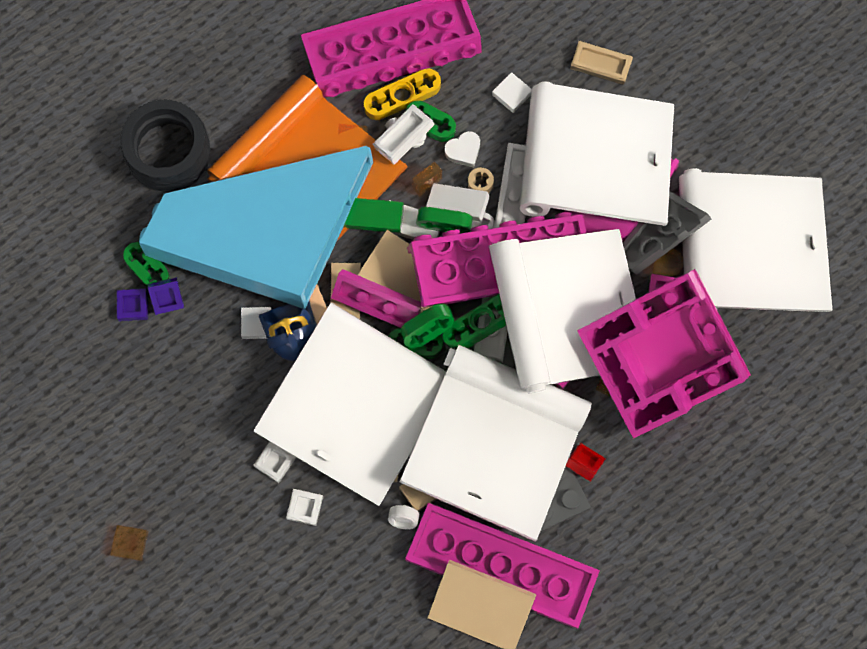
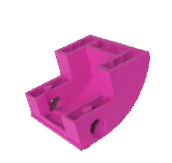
[577,269,751,439]

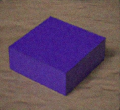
[148,277,184,315]
[117,289,148,321]

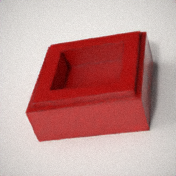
[566,442,606,482]

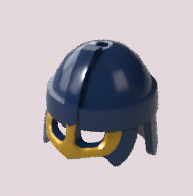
[259,302,317,361]

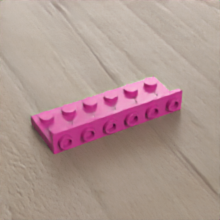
[301,0,482,98]
[407,212,586,308]

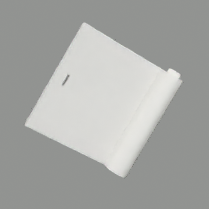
[520,82,674,226]
[679,168,832,312]
[489,229,636,394]
[254,303,446,506]
[400,345,592,542]

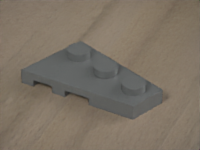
[623,191,712,275]

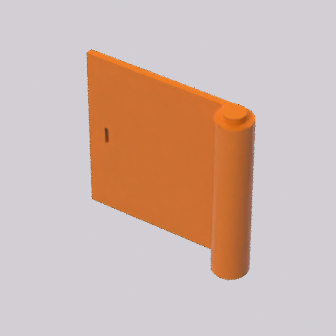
[207,75,408,241]

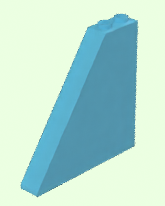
[139,146,373,309]

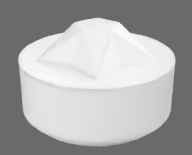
[388,505,420,529]

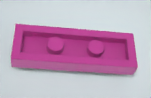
[331,269,422,328]

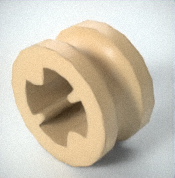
[468,168,494,194]

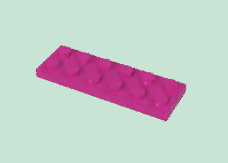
[405,503,600,629]

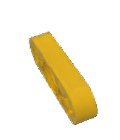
[364,69,441,120]

